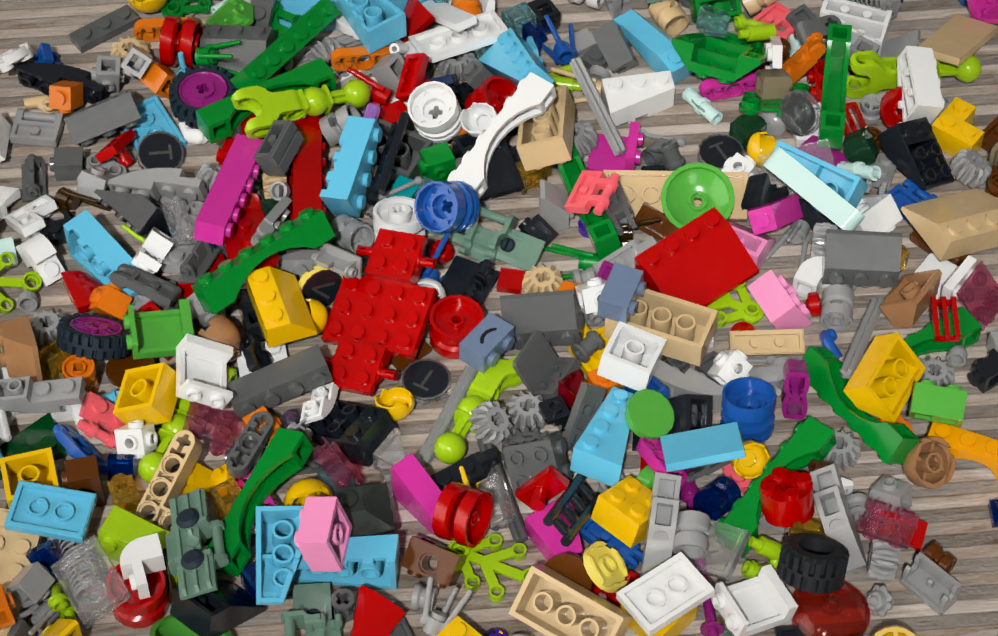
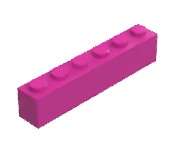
[194,134,263,246]

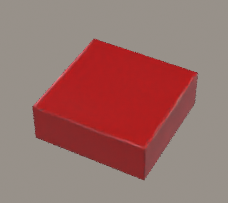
[497,267,525,294]

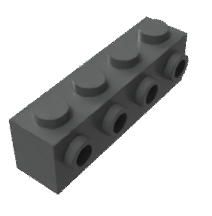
[227,344,333,421]

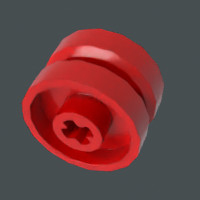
[159,15,203,69]
[465,76,517,115]
[429,295,484,359]
[432,482,494,548]
[106,563,169,629]

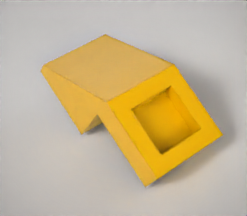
[180,462,237,497]

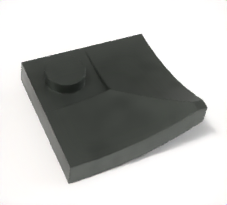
[334,483,395,537]

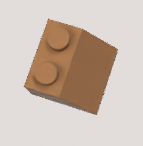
[879,269,942,329]
[0,316,43,382]

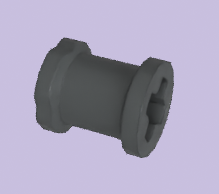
[571,330,605,363]
[331,588,356,623]

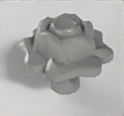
[866,585,894,617]

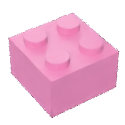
[294,497,352,572]

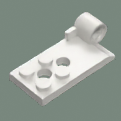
[400,10,508,63]

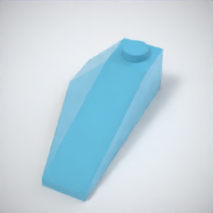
[614,9,695,84]
[772,140,868,215]
[256,506,304,605]

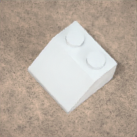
[839,194,903,232]

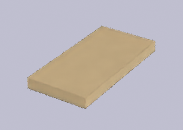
[917,14,998,66]

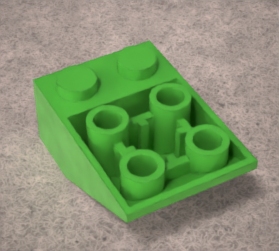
[909,380,968,427]

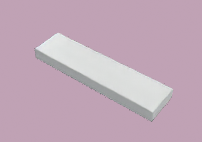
[421,0,477,32]

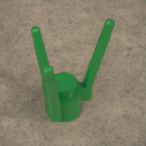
[195,40,241,76]
[544,243,599,280]

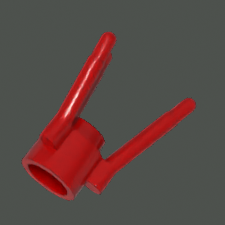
[347,68,394,108]

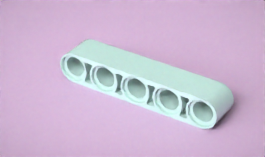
[763,146,865,230]

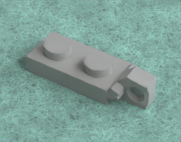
[592,236,657,274]

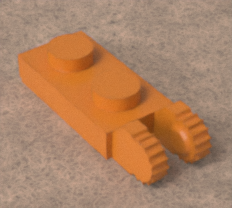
[780,32,826,83]

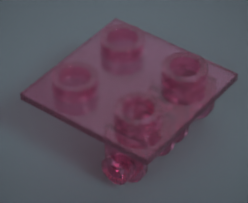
[956,261,998,331]
[183,401,239,456]
[313,436,365,488]
[856,499,920,549]

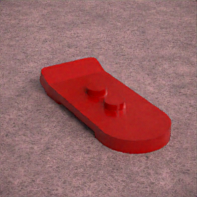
[223,193,279,271]

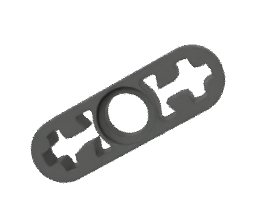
[226,411,274,478]

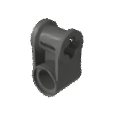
[794,15,841,46]
[642,138,686,170]

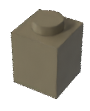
[755,68,793,100]

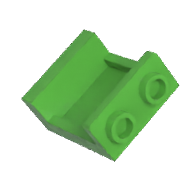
[123,299,194,360]

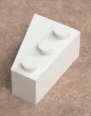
[819,0,892,56]
[897,46,944,124]
[601,71,675,126]

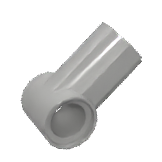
[748,356,793,390]

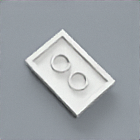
[616,552,715,636]

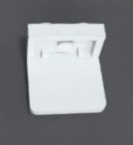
[914,253,977,309]

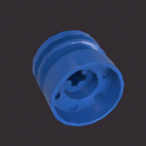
[414,181,480,233]
[720,377,777,443]

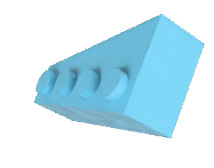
[334,0,407,54]
[478,27,554,87]
[63,209,139,297]
[570,386,633,486]

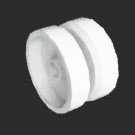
[373,196,425,243]

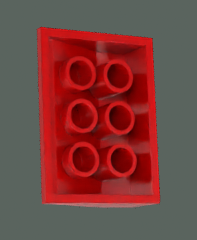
[635,207,759,307]

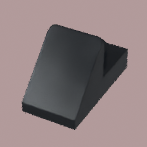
[741,173,789,210]

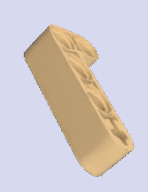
[136,430,202,532]

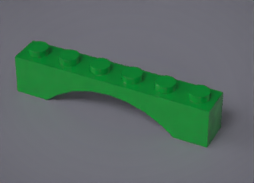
[230,0,341,90]
[817,23,852,149]
[195,58,337,144]
[555,143,621,260]
[191,207,335,314]
[845,306,982,383]
[802,346,920,465]
[715,416,836,559]
[206,428,314,577]

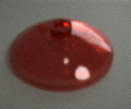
[791,580,870,636]

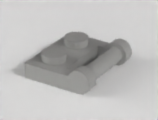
[9,108,66,147]

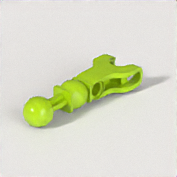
[846,50,982,98]
[231,79,371,139]
[433,351,522,464]
[138,366,237,484]

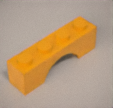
[927,422,998,481]

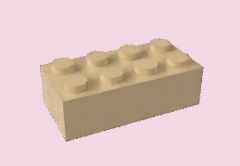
[516,84,575,171]
[604,289,718,367]
[508,564,633,636]

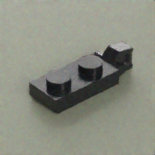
[430,448,500,491]

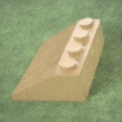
[901,188,998,261]

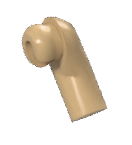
[23,95,56,113]

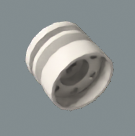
[407,81,462,143]

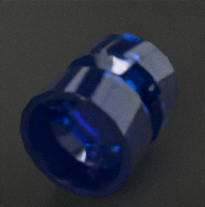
[693,476,741,522]

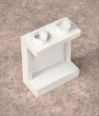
[176,333,233,410]
[710,564,798,636]

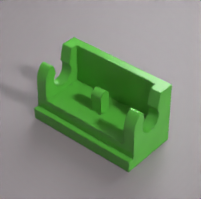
[206,0,254,26]

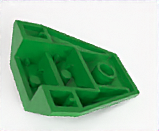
[671,30,767,84]

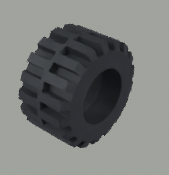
[777,533,850,594]

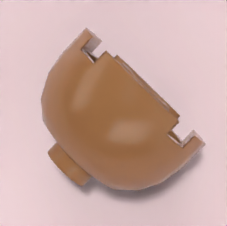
[196,315,241,363]
[902,436,956,489]

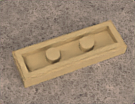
[728,329,805,357]

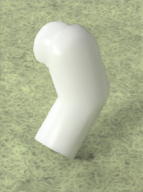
[389,39,409,54]
[178,121,208,144]

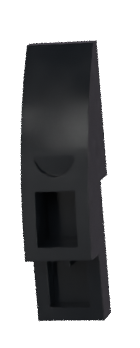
[16,63,107,104]

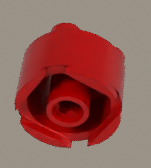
[760,467,815,528]

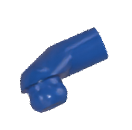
[819,329,843,359]

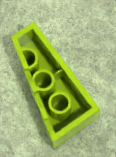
[95,505,205,584]

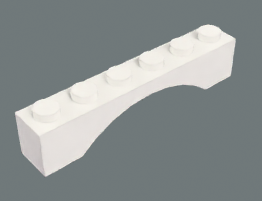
[447,72,557,199]

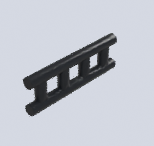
[366,112,410,205]
[543,474,601,547]

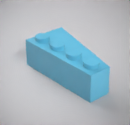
[320,116,383,217]
[292,534,400,590]

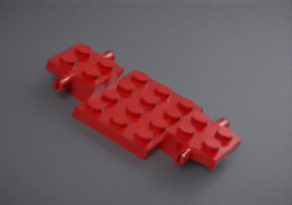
[321,228,438,397]

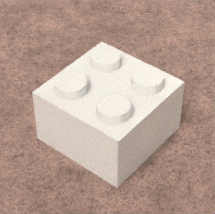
[597,321,667,391]

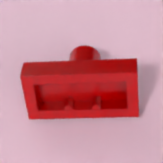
[395,53,431,101]
[95,128,137,167]
[514,465,570,511]

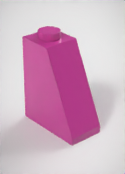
[747,193,804,235]
[391,453,442,536]
[525,499,583,561]

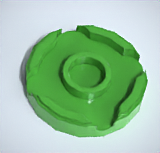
[624,389,674,440]

